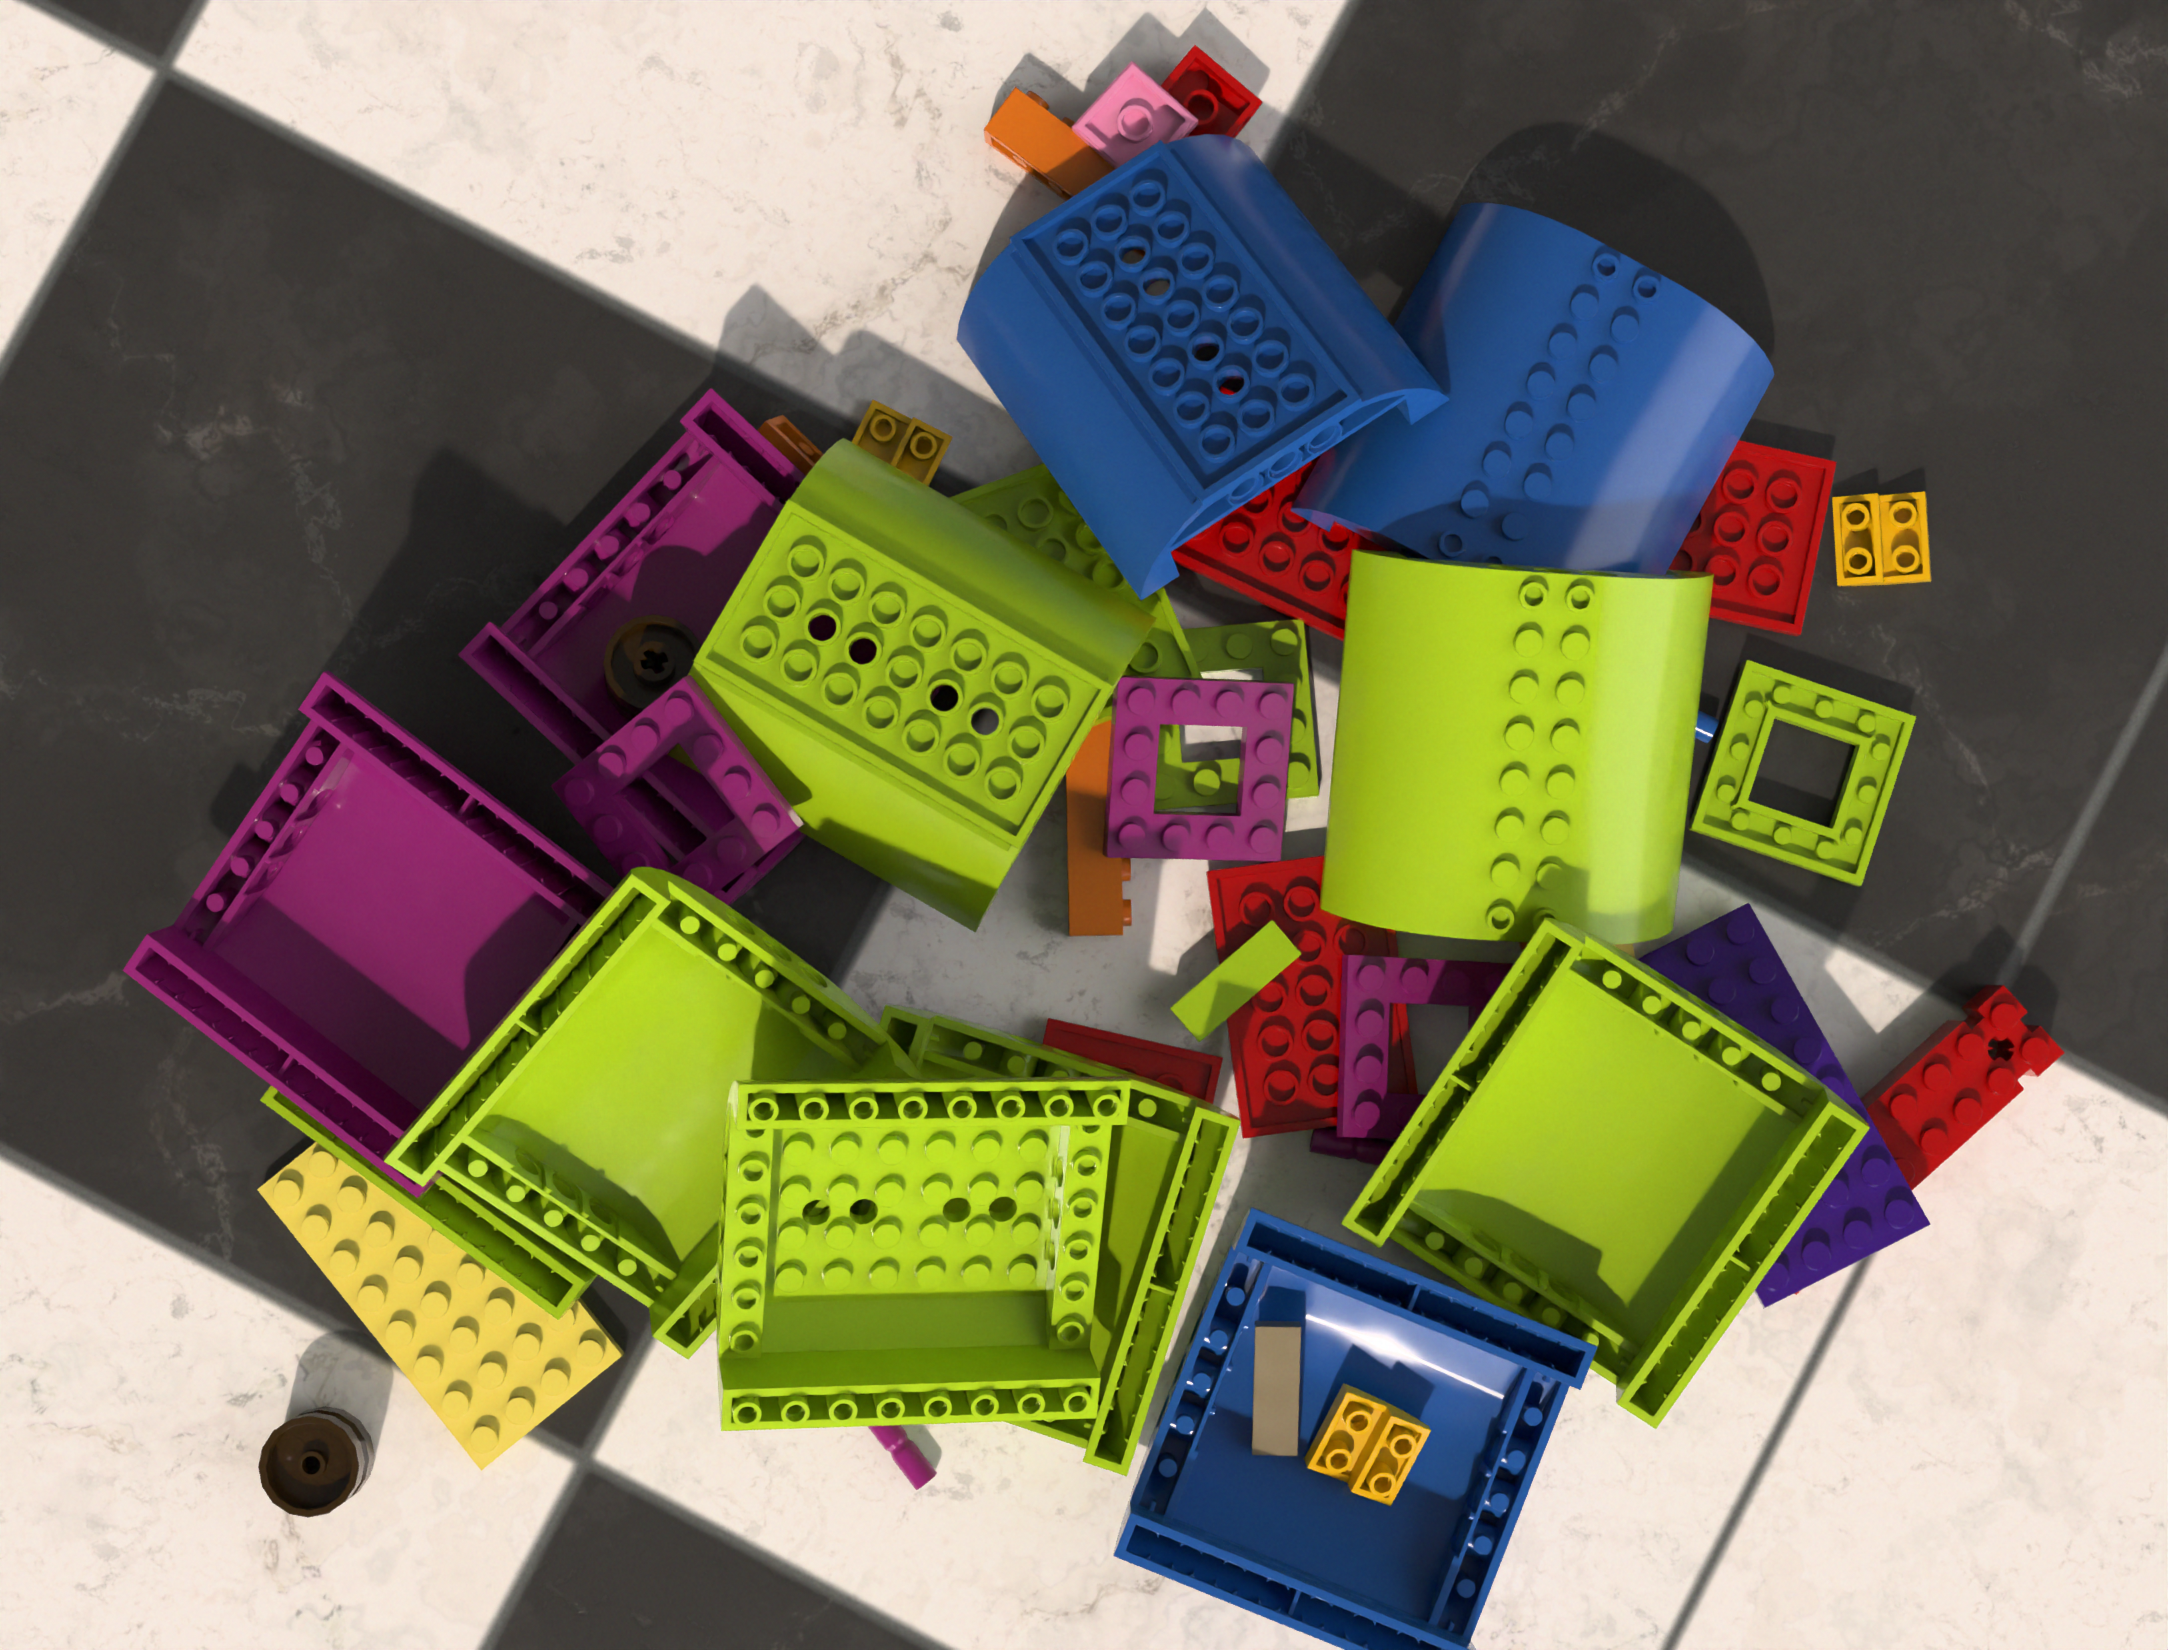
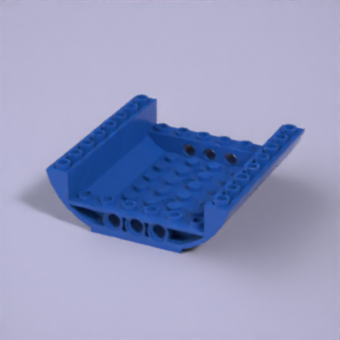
[957,134,1449,600]

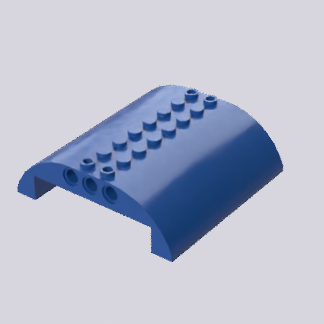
[1290,203,1775,575]
[1113,1207,1597,1650]

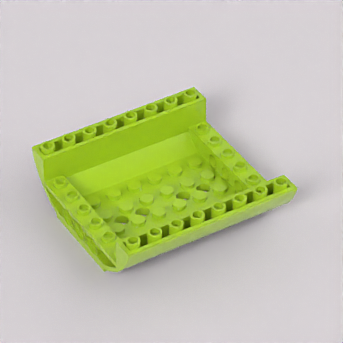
[667,438,1157,932]
[716,1076,1131,1431]

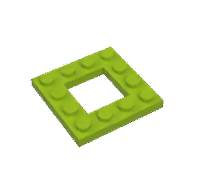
[1154,619,1319,811]
[1688,660,1916,886]

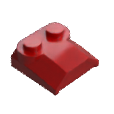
[1160,45,1263,138]

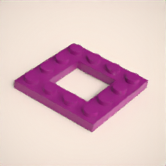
[551,675,804,895]
[1103,675,1294,861]
[1337,955,1514,1139]

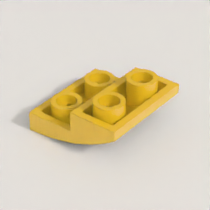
[852,400,953,487]
[1832,491,1931,586]
[1304,1383,1431,1506]

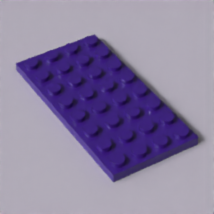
[1637,903,1931,1309]

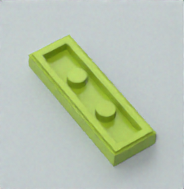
[1170,920,1301,1042]

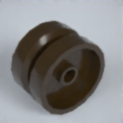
[603,614,701,721]
[258,1406,375,1518]

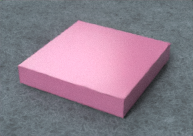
[1072,61,1198,169]

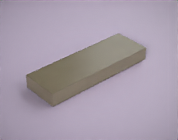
[1251,1321,1301,1456]

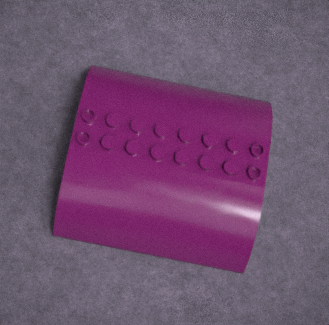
[458,388,945,906]
[122,670,614,1198]

